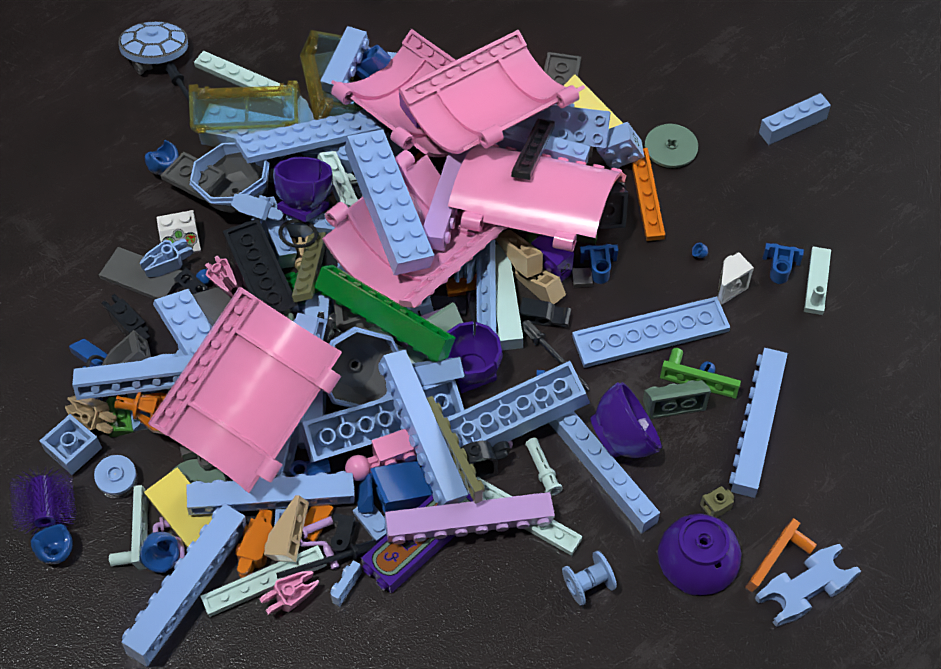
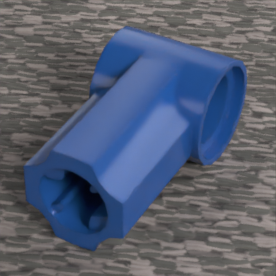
[290,458,331,477]

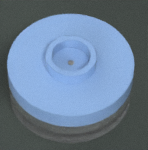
[94,455,138,498]

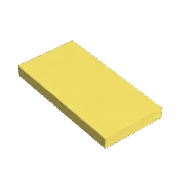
[564,75,623,129]
[144,467,213,548]

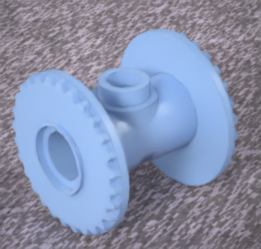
[562,551,617,605]

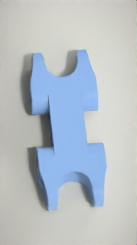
[755,544,861,627]

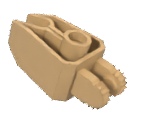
[65,396,116,433]

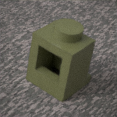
[700,486,734,518]

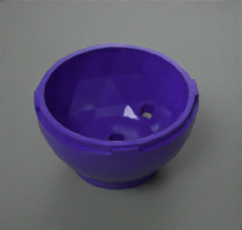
[591,382,662,458]
[658,514,741,596]

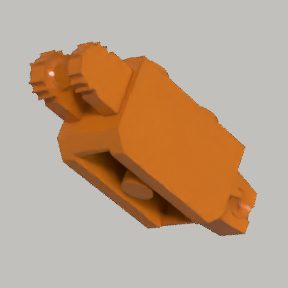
[235,510,274,578]

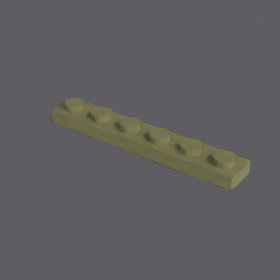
[292,232,327,302]
[427,396,485,504]

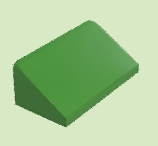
[106,397,133,437]

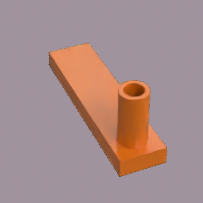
[745,518,817,592]

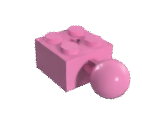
[345,429,419,481]

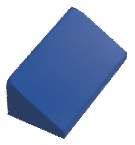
[69,339,108,366]
[357,472,374,513]

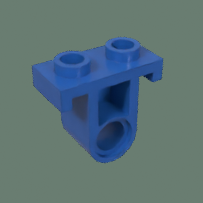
[355,45,391,80]
[763,243,804,284]
[579,244,618,284]

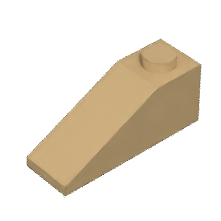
[496,229,543,278]
[513,269,566,304]
[264,495,309,562]

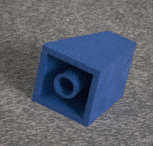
[370,461,433,514]

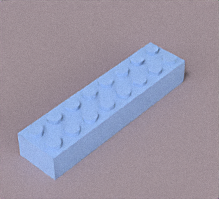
[345,129,434,276]
[448,361,590,447]
[299,379,464,463]
[122,503,246,667]

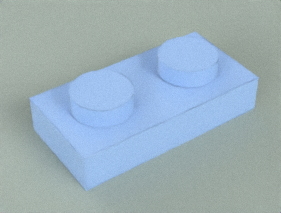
[353,505,387,543]
[330,560,362,607]

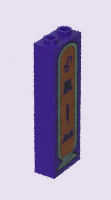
[361,492,473,593]

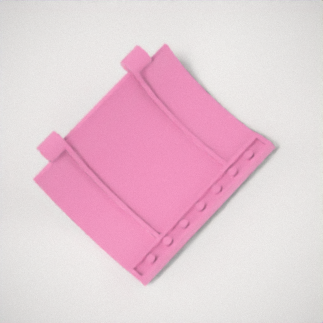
[331,29,456,157]
[398,30,585,154]
[448,144,626,252]
[322,150,508,308]
[148,287,342,493]

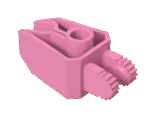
[205,255,242,298]
[259,571,319,615]

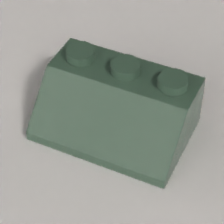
[407,302,463,363]
[643,380,711,419]

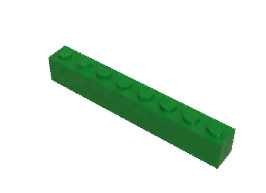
[314,265,456,362]

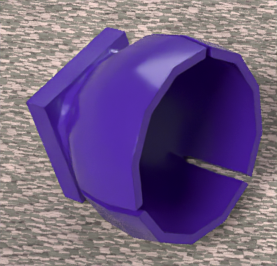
[273,157,333,222]
[447,321,503,393]

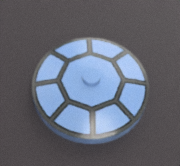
[119,21,188,64]

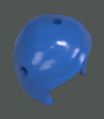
[145,140,179,175]
[31,524,72,564]
[140,532,179,573]

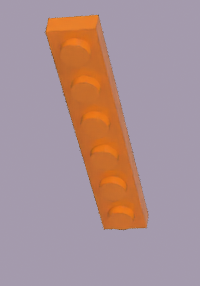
[631,148,665,241]

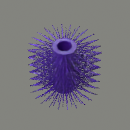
[10,467,76,535]

